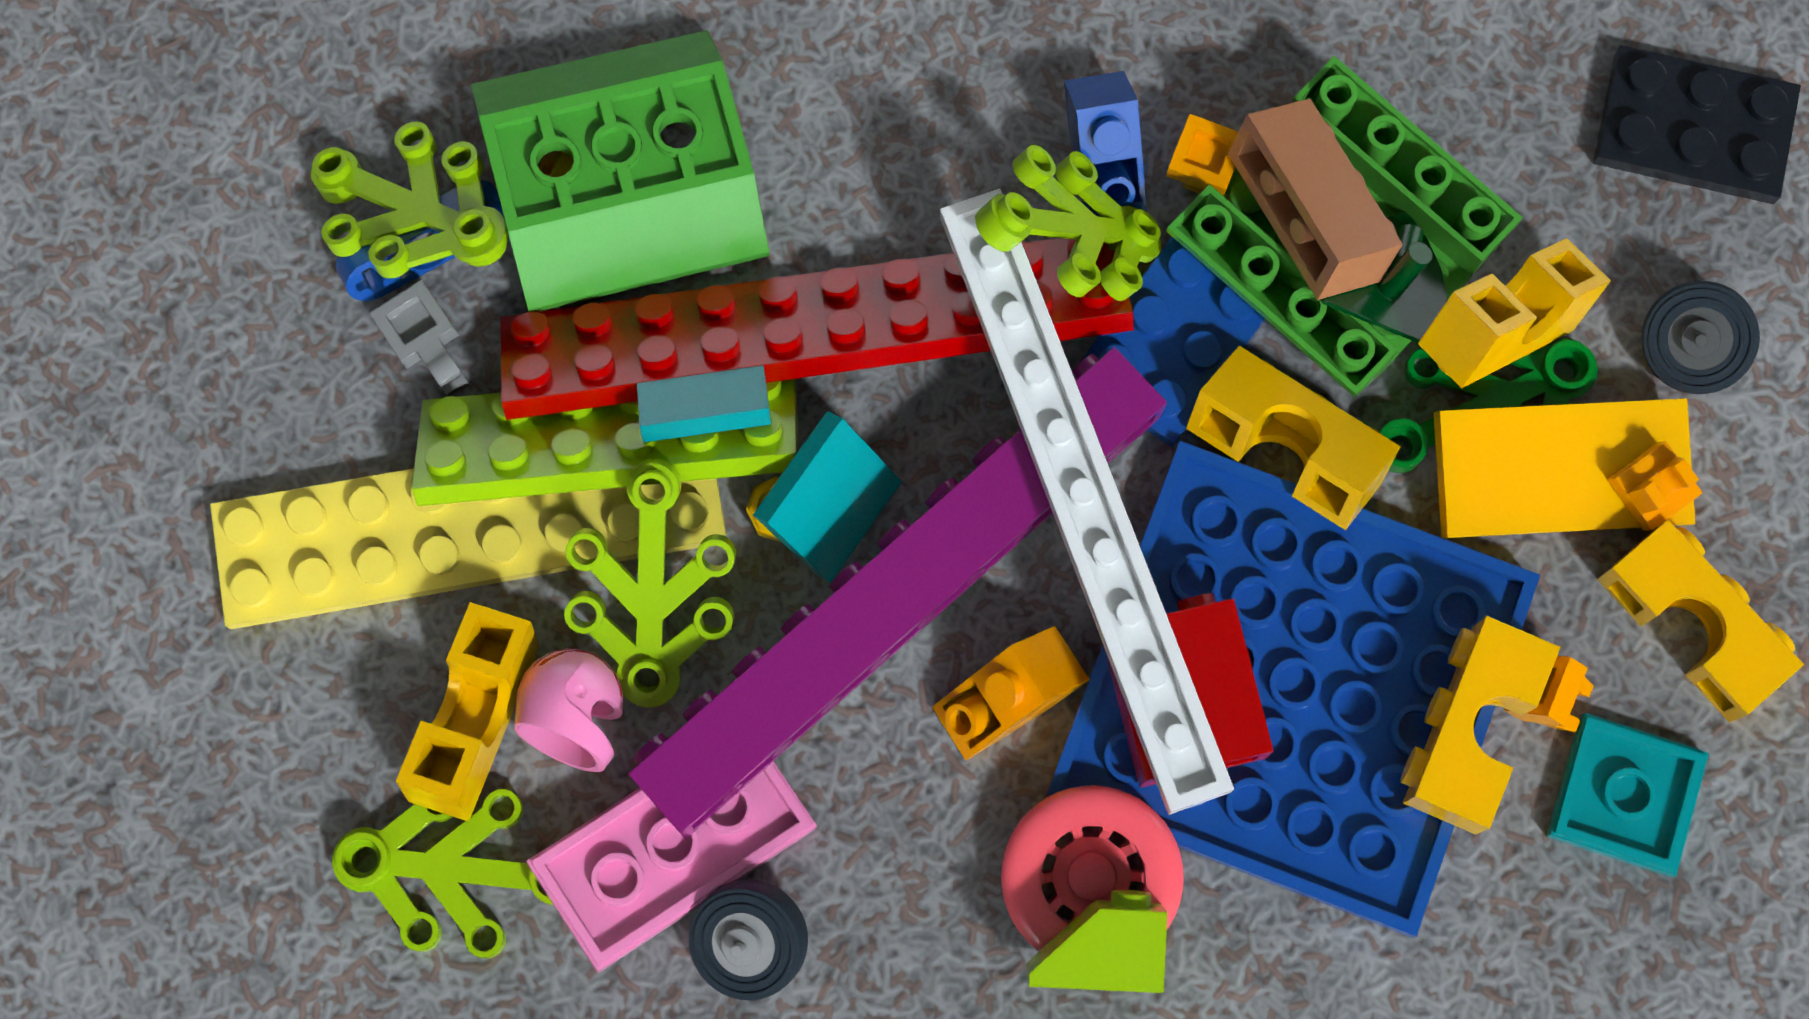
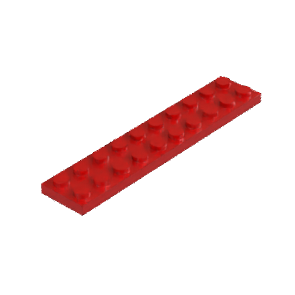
[500,238,1134,420]

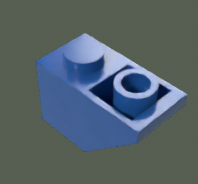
[1064,71,1147,217]

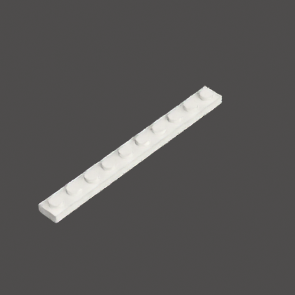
[940,188,1234,815]

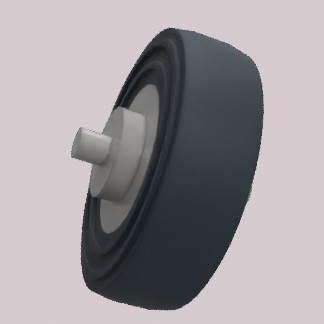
[689,879,808,1001]

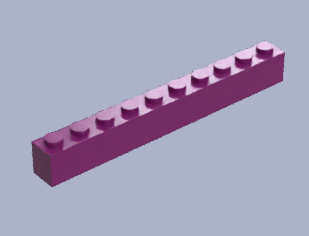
[628,347,1167,840]

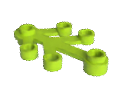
[311,122,509,279]
[975,145,1161,301]
[564,458,736,708]
[332,789,553,959]

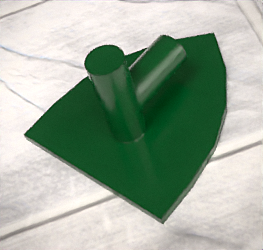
[1322,212,1447,343]

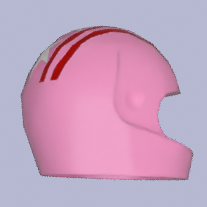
[514,648,623,772]

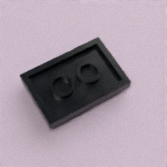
[1593,45,1801,205]

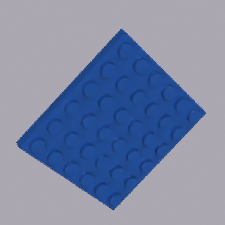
[1046,441,1540,938]

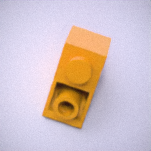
[932,626,1090,761]

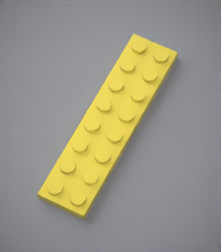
[210,468,727,629]

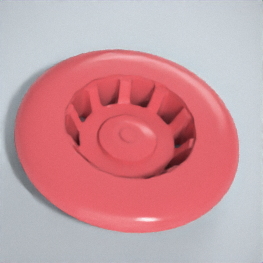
[1001,785,1184,951]

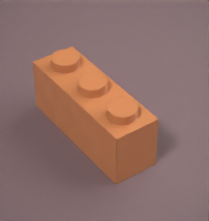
[1228,99,1403,300]

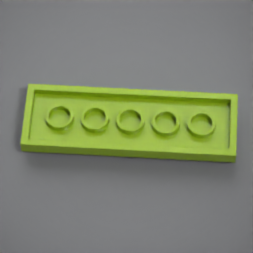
[412,379,798,506]

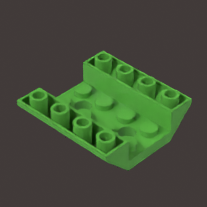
[471,30,769,312]
[1166,56,1523,398]

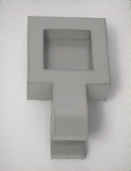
[369,279,469,397]

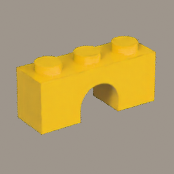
[1418,238,1611,388]
[1186,346,1401,531]
[1597,519,1804,723]
[396,602,539,822]
[1400,616,1561,835]

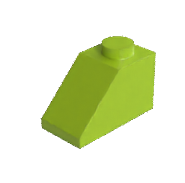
[1026,890,1167,993]

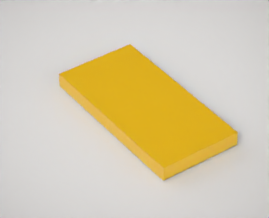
[1433,398,1695,538]

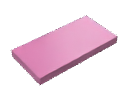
[526,761,817,974]

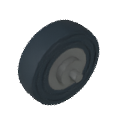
[1641,281,1760,394]

